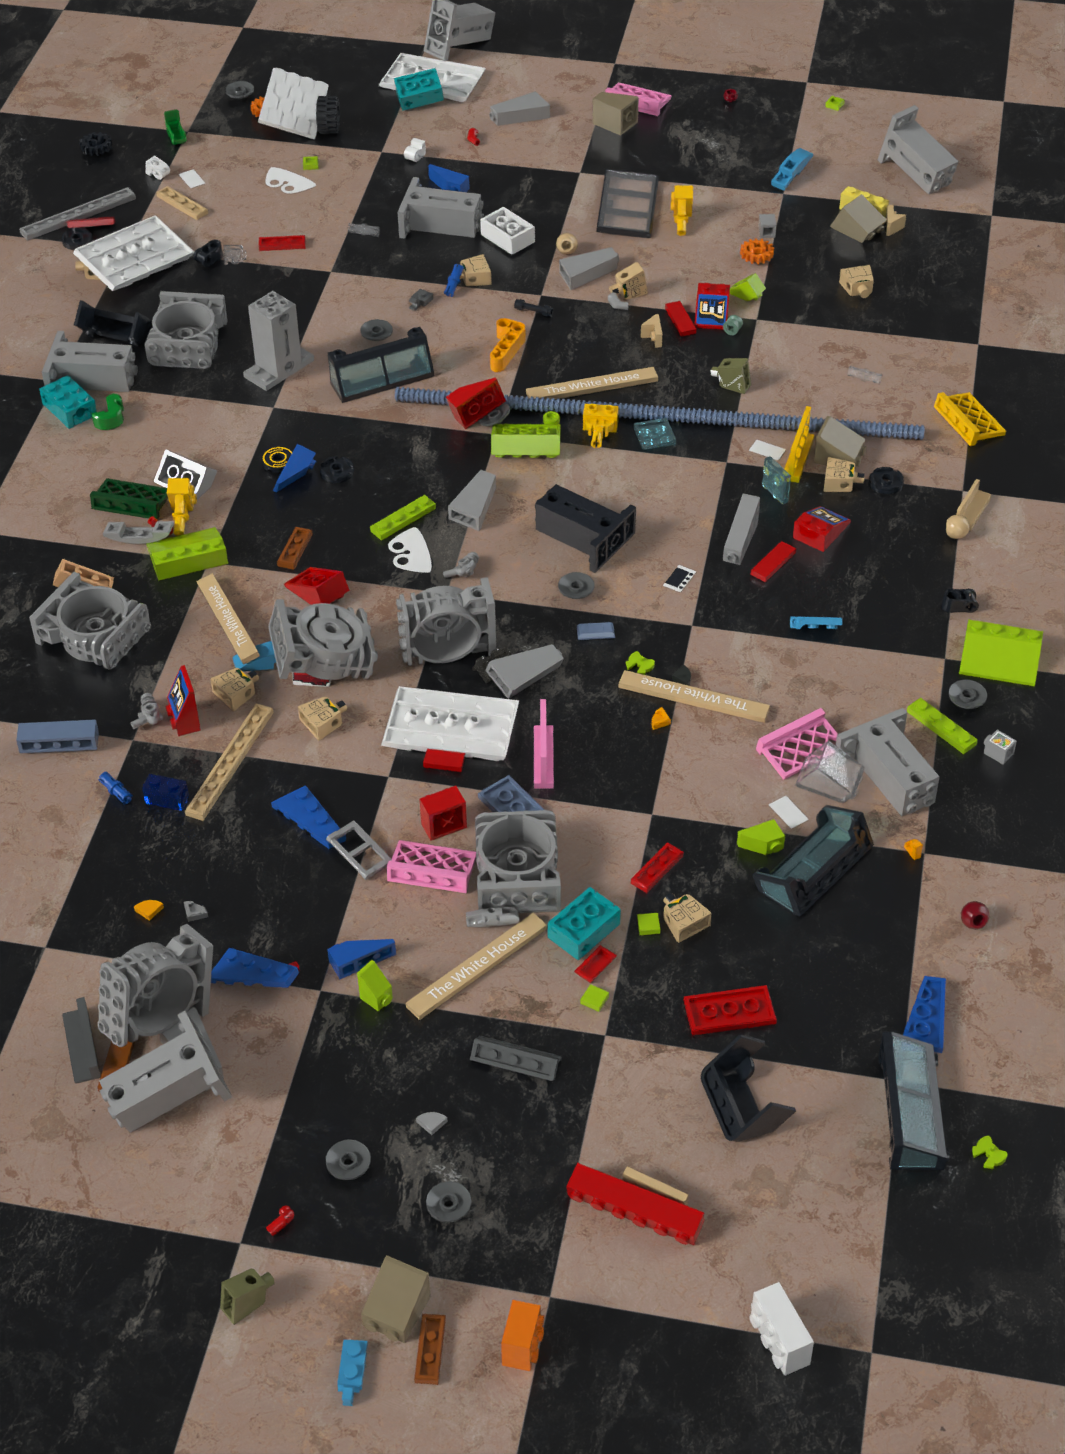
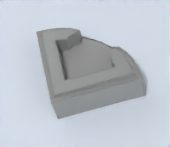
[184,901,208,922]
[416,1112,448,1135]

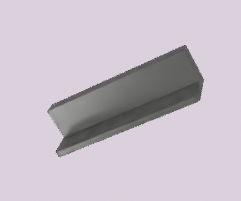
[62,997,101,1084]
[470,1036,562,1081]

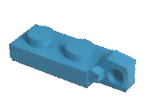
[790,616,842,629]
[337,1339,368,1406]

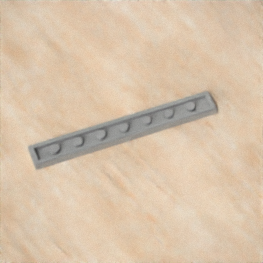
[20,187,136,241]

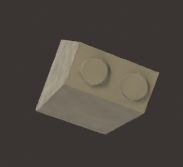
[592,92,639,135]
[831,194,887,243]
[814,416,867,468]
[361,1255,431,1343]

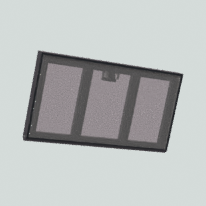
[596,169,659,238]

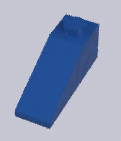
[429,164,470,192]
[273,444,316,492]
[327,939,396,979]

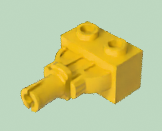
[670,185,693,236]
[583,404,619,448]
[167,478,197,536]

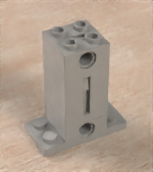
[424,0,495,61]
[878,105,959,194]
[398,177,484,239]
[243,291,314,391]
[42,331,138,392]
[834,708,939,817]
[99,1011,232,1133]

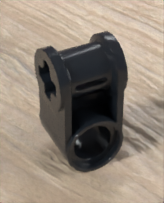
[193,240,223,267]
[941,588,979,613]

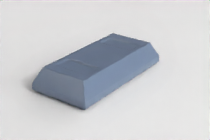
[577,622,615,640]

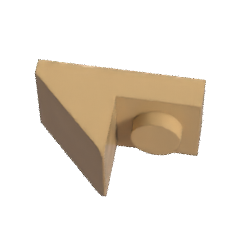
[886,205,906,236]
[641,314,662,348]

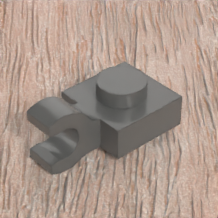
[409,289,433,311]

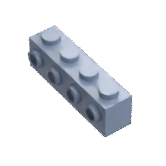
[16,720,99,753]

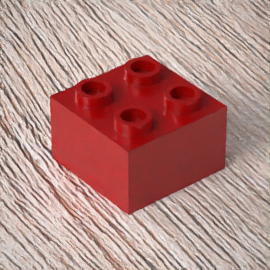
[419,786,467,841]

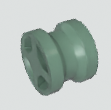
[723,315,743,335]

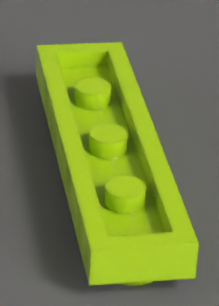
[370,495,436,541]
[907,697,978,754]

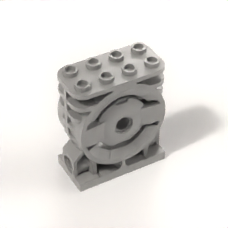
[145,291,228,369]
[29,572,151,670]
[396,578,497,666]
[268,599,378,680]
[475,810,561,913]
[97,924,213,1047]

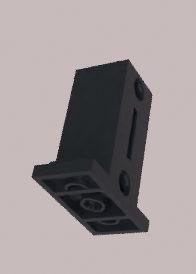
[535,484,636,573]

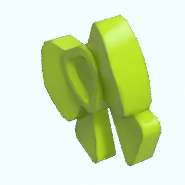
[626,651,655,675]
[972,1136,1008,1169]

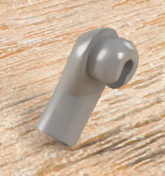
[608,292,629,310]

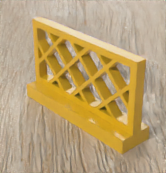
[934,392,1006,446]
[782,406,814,483]

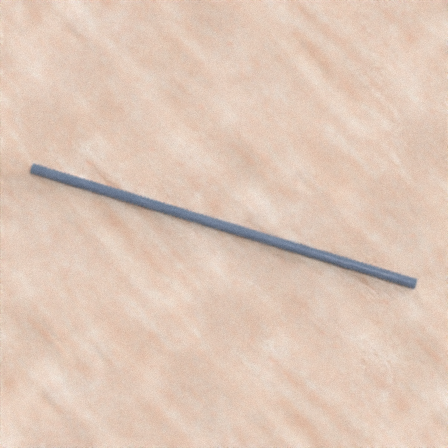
[395,387,925,440]

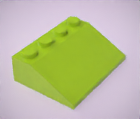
[491,424,561,458]
[146,527,228,580]
[959,619,1043,686]

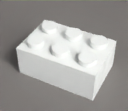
[480,207,535,254]
[749,1282,814,1376]

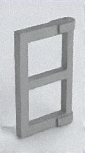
[326,821,392,880]

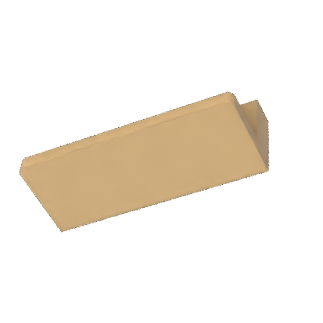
[956,479,991,531]
[623,1167,688,1206]

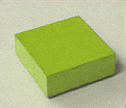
[825,96,845,111]
[303,156,318,170]
[637,913,660,935]
[580,984,609,1012]

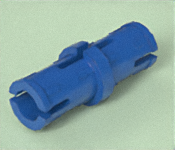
[444,264,464,297]
[98,772,133,804]

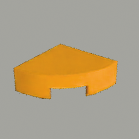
[652,707,671,730]
[904,839,923,860]
[134,900,164,921]

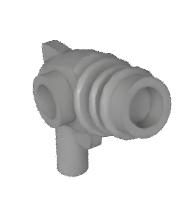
[443,552,479,579]
[131,693,163,729]

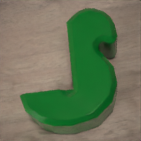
[164,109,187,145]
[92,394,124,430]

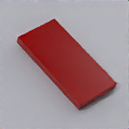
[684,985,777,1036]

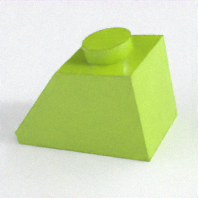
[730,273,766,302]
[737,819,785,855]
[357,960,393,1011]

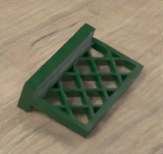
[90,478,168,519]

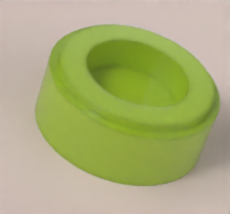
[543,411,560,424]

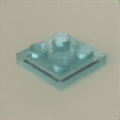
[634,418,676,450]
[762,456,791,504]

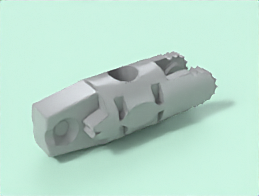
[466,907,520,927]

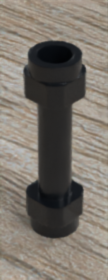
[514,299,553,317]

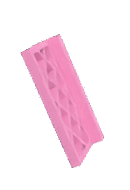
[605,83,671,116]
[534,699,554,789]
[756,708,838,780]
[387,840,476,893]

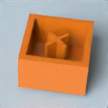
[501,1300,544,1371]

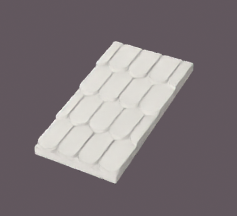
[379,53,486,102]
[258,68,329,140]
[73,215,194,291]
[381,686,519,761]

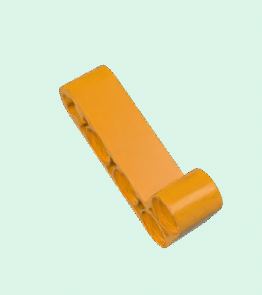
[490,318,526,372]

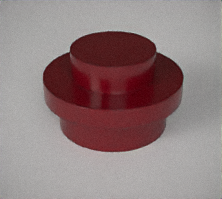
[724,89,738,102]

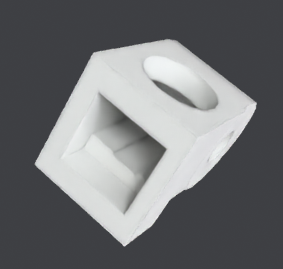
[404,138,426,162]
[146,155,170,180]

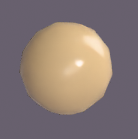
[556,233,578,255]
[946,515,970,539]

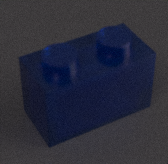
[142,774,189,811]

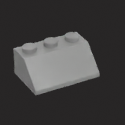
[154,450,217,499]

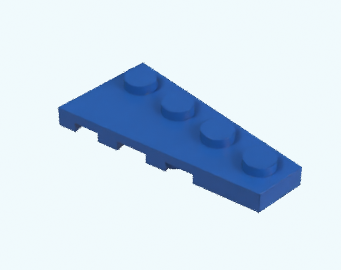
[271,785,346,849]
[211,948,299,988]
[899,976,946,1053]

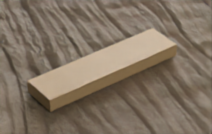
[156,186,208,220]

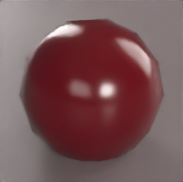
[960,901,990,930]

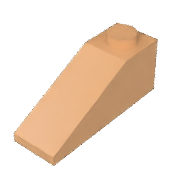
[53,559,114,588]

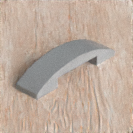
[103,521,174,544]

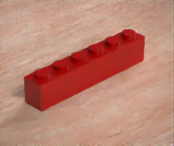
[566,1163,705,1245]

